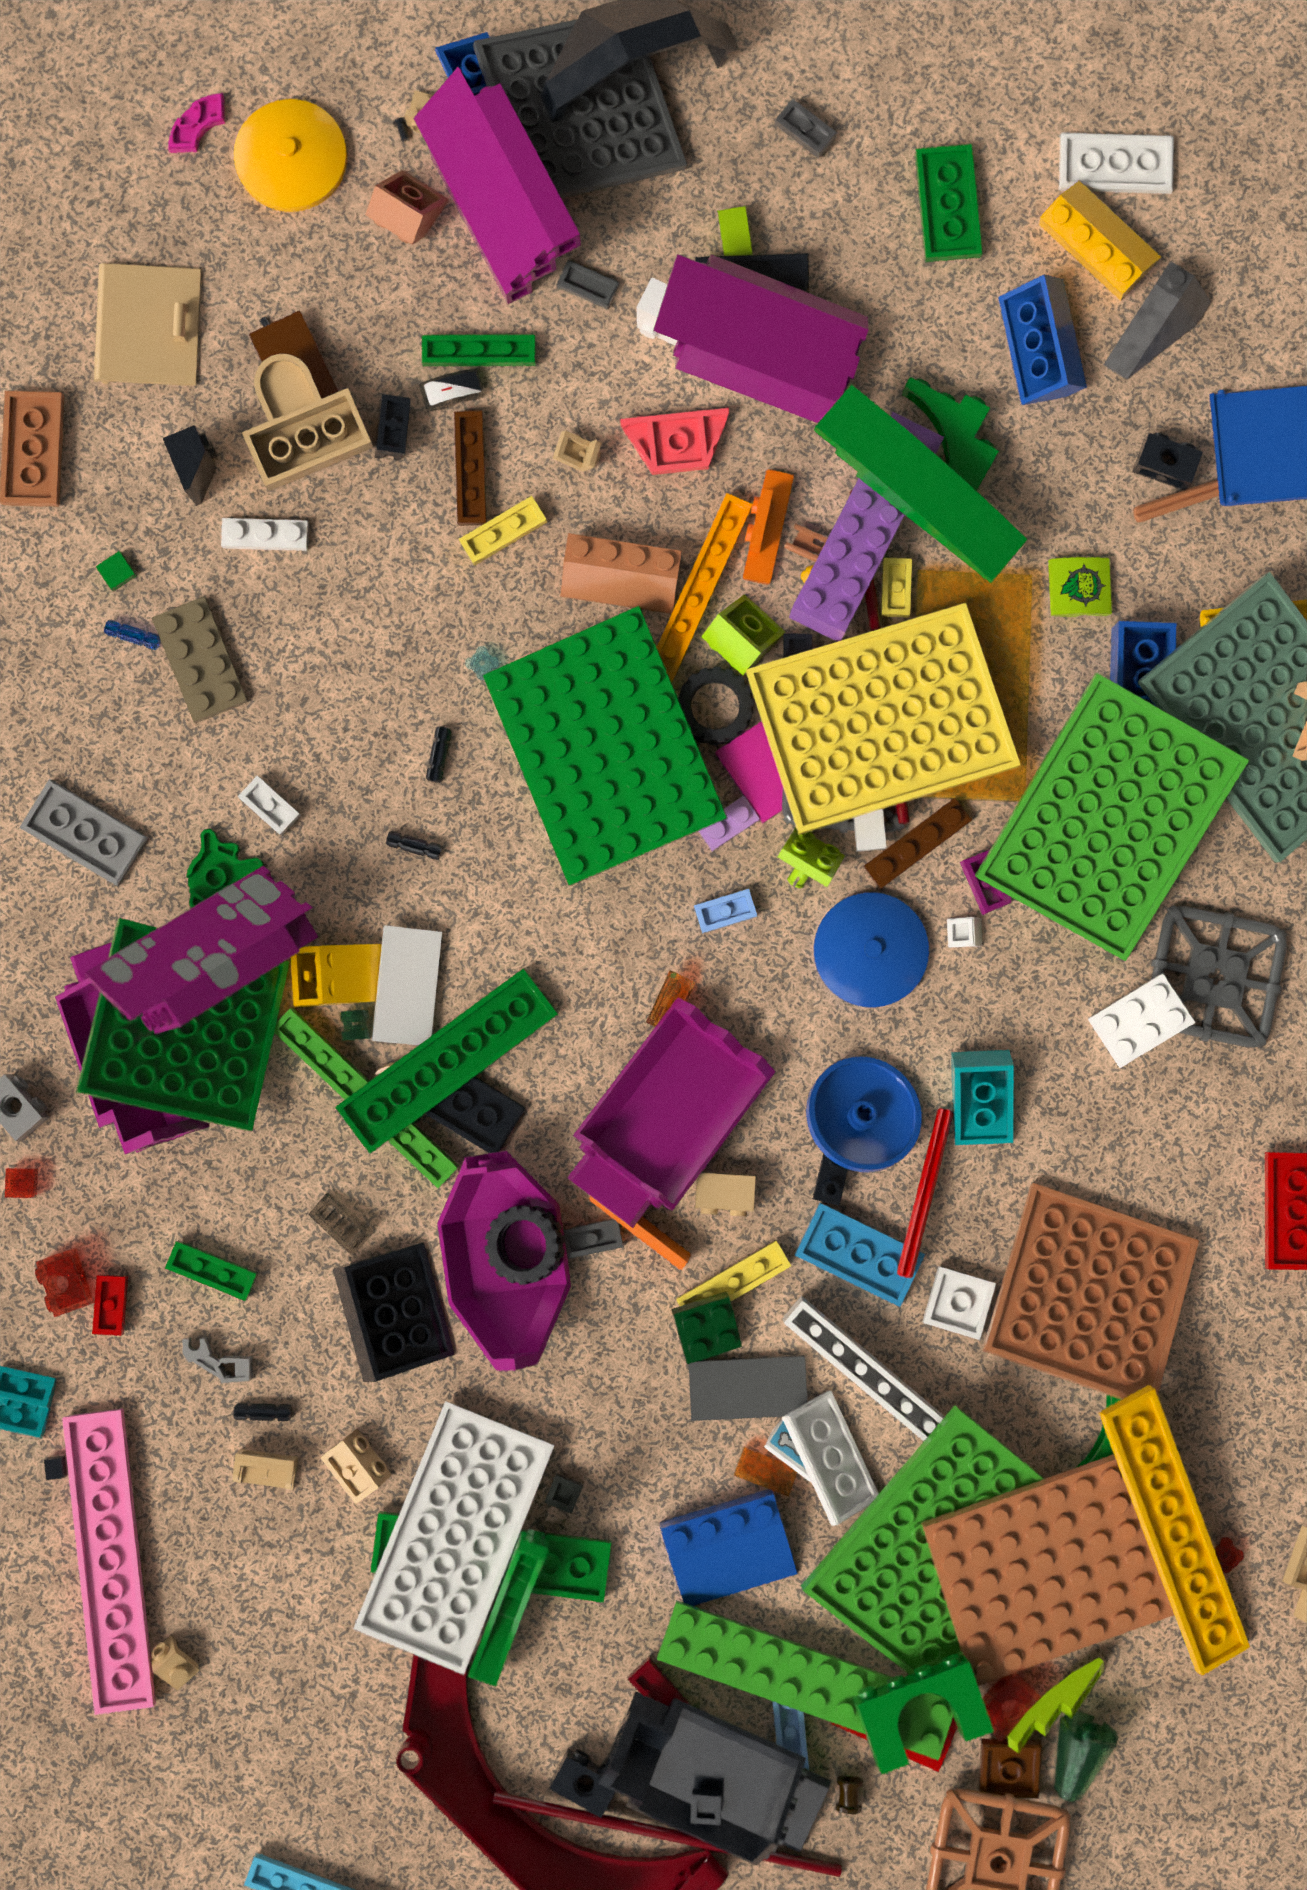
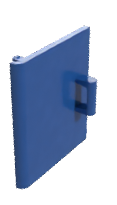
[1209,386,1307,506]

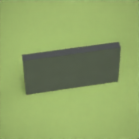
[689,1355,807,1421]

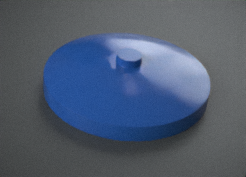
[813,892,929,1008]
[806,1057,922,1173]

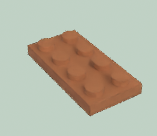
[0,391,65,507]

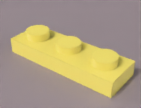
[459,496,547,566]

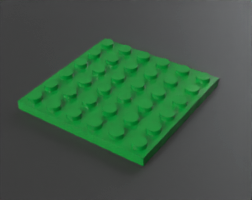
[76,918,290,1132]

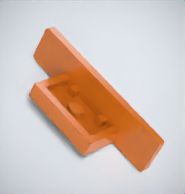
[743,469,794,585]

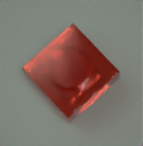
[5,1168,38,1198]

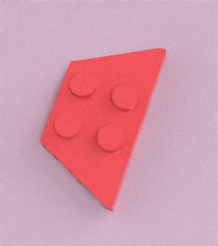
[620,408,729,475]

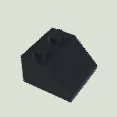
[162,425,218,506]

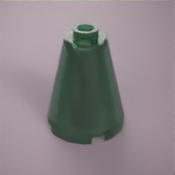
[1054,1711,1119,1802]

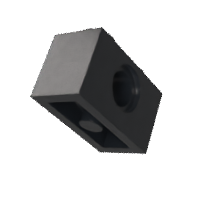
[1132,433,1203,490]
[549,1748,615,1818]

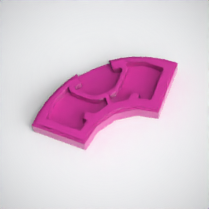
[168,93,225,153]

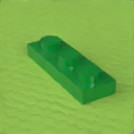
[165,1240,258,1301]

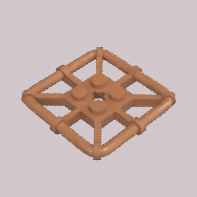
[926,1788,1071,1890]

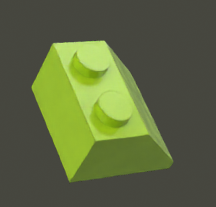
[701,594,786,675]

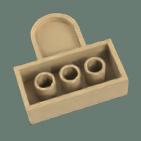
[242,354,374,491]

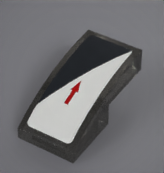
[419,368,485,412]

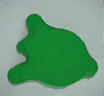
[186,829,265,908]

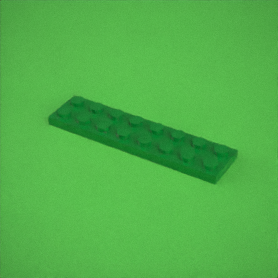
[335,969,558,1155]
[370,1511,612,1603]

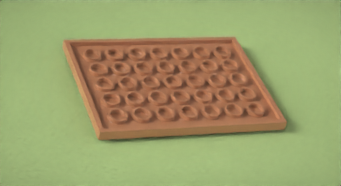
[921,1455,1175,1686]

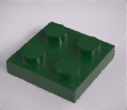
[671,1291,742,1365]

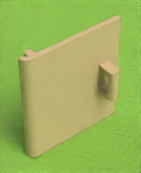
[94,263,201,386]

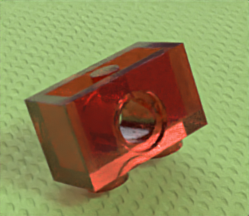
[35,1248,94,1318]
[982,1671,1042,1742]

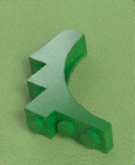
[468,1529,550,1687]

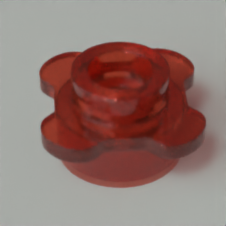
[1214,1537,1244,1573]

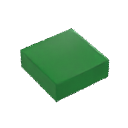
[95,551,137,592]

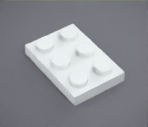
[1088,973,1195,1068]

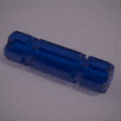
[104,619,161,650]

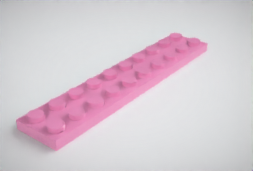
[62,1408,156,1715]

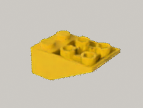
[291,944,382,1007]

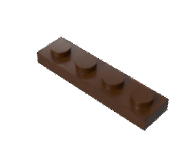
[454,410,487,526]
[863,798,972,889]

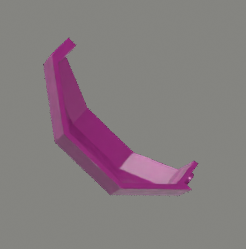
[437,1151,571,1371]

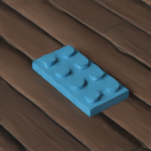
[794,1202,925,1307]

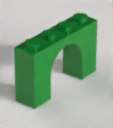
[852,1654,994,1775]

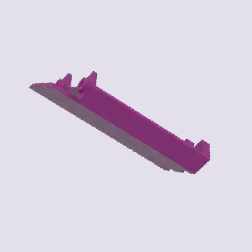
[413,66,581,304]
[653,254,869,423]
[567,998,776,1228]

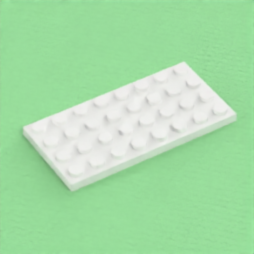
[353,1401,554,1675]

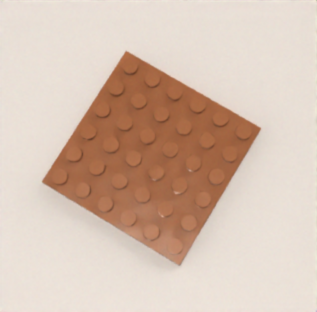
[982,1183,1199,1400]

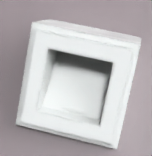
[947,917,982,948]

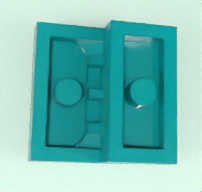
[0,1366,57,1439]

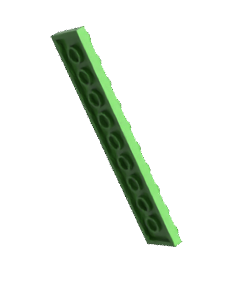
[657,1600,953,1760]

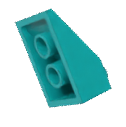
[951,1050,1014,1145]

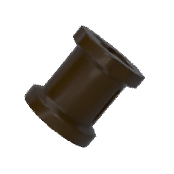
[835,1776,863,1814]

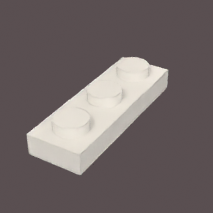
[221,518,309,551]

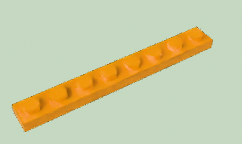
[657,493,753,683]

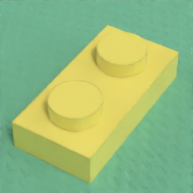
[881,558,912,618]

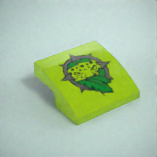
[1048,557,1112,617]

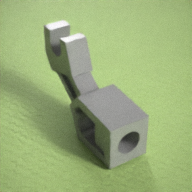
[183,1337,253,1383]

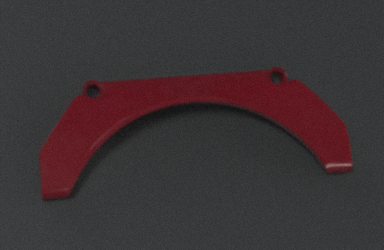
[396,1654,729,1890]

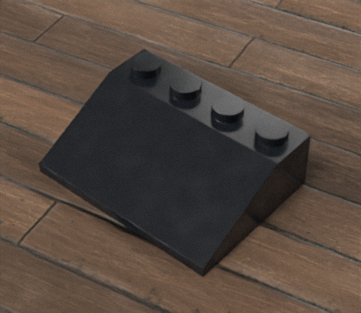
[333,1242,455,1382]

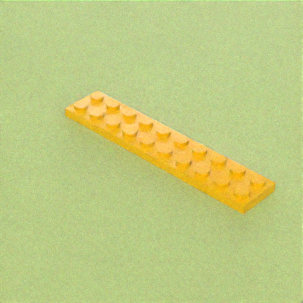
[1099,1385,1250,1676]

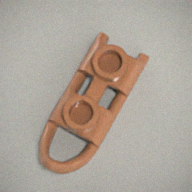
[784,523,828,562]

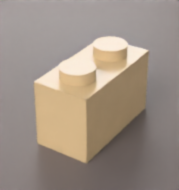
[695,1172,756,1216]

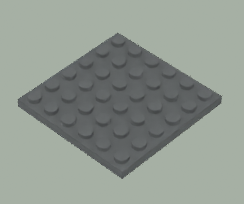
[473,19,687,198]

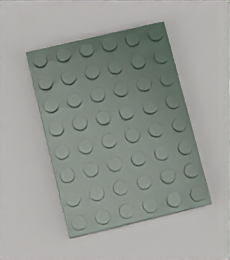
[1138,572,1307,863]

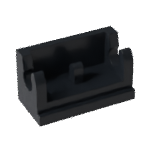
[374,394,411,460]

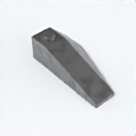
[1103,261,1211,380]

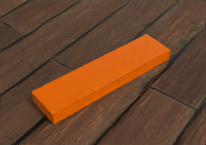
[589,1196,692,1270]

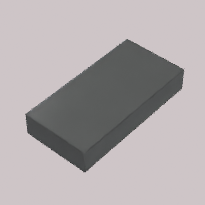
[556,259,619,310]

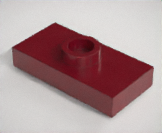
[627,1657,689,1706]

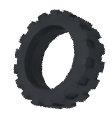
[678,667,754,745]
[485,1204,565,1285]

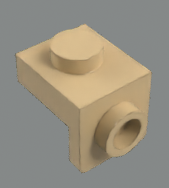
[553,430,601,472]
[150,1635,200,1691]

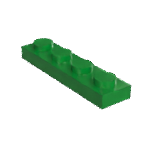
[422,335,536,366]

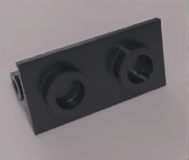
[812,1153,848,1206]

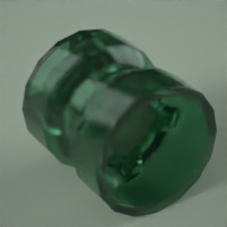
[340,1010,371,1041]

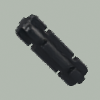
[426,726,452,783]
[386,831,442,860]
[233,1403,292,1421]

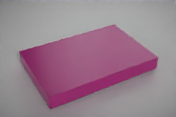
[715,721,783,824]

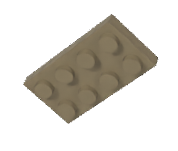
[152,596,248,724]

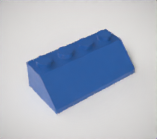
[998,274,1087,405]

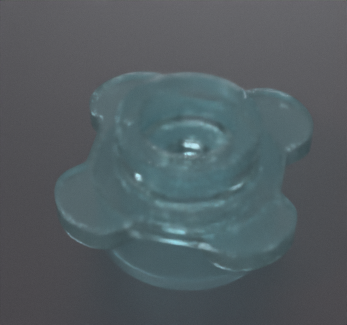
[465,646,499,680]

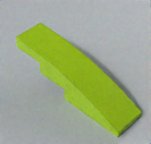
[1007,1658,1104,1753]

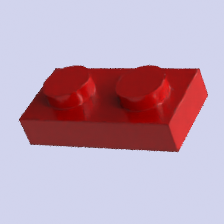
[92,1274,128,1336]

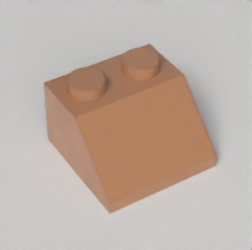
[365,170,449,245]

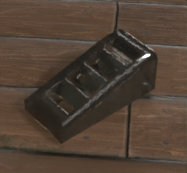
[308,1193,374,1254]

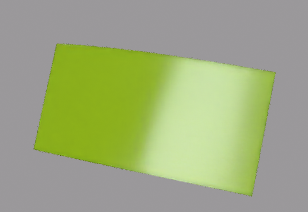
[717,206,753,256]

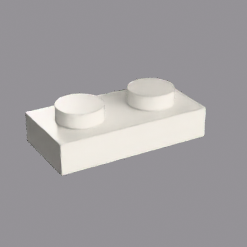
[238,776,301,836]

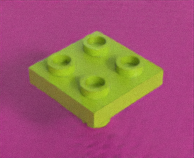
[777,827,845,889]

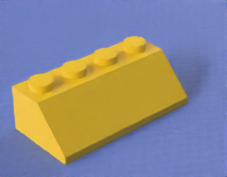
[1039,181,1161,301]

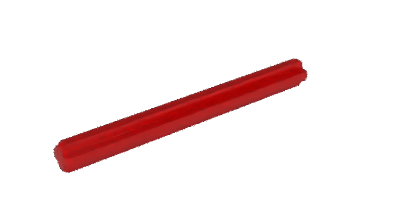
[897,1108,954,1278]

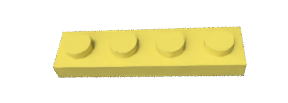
[676,1240,791,1306]

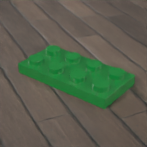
[915,144,982,262]

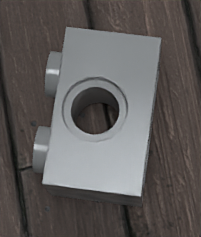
[0,1074,50,1141]

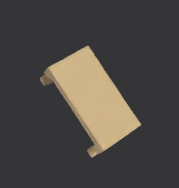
[233,1449,298,1490]

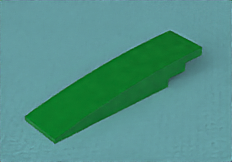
[814,384,1028,583]

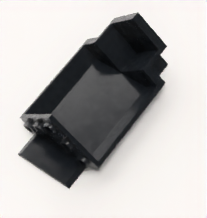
[598,1692,832,1866]

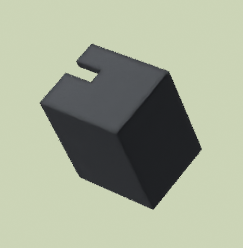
[44,1456,67,1481]

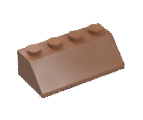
[560,533,682,614]

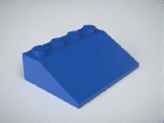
[660,1488,797,1606]

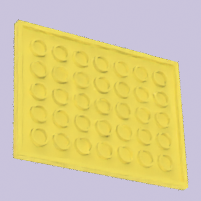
[746,603,1021,835]

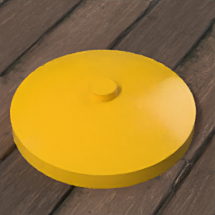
[234,99,347,212]

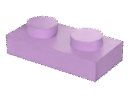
[698,796,760,851]

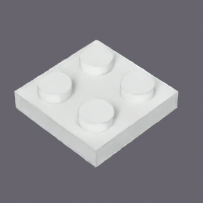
[922,1266,996,1340]

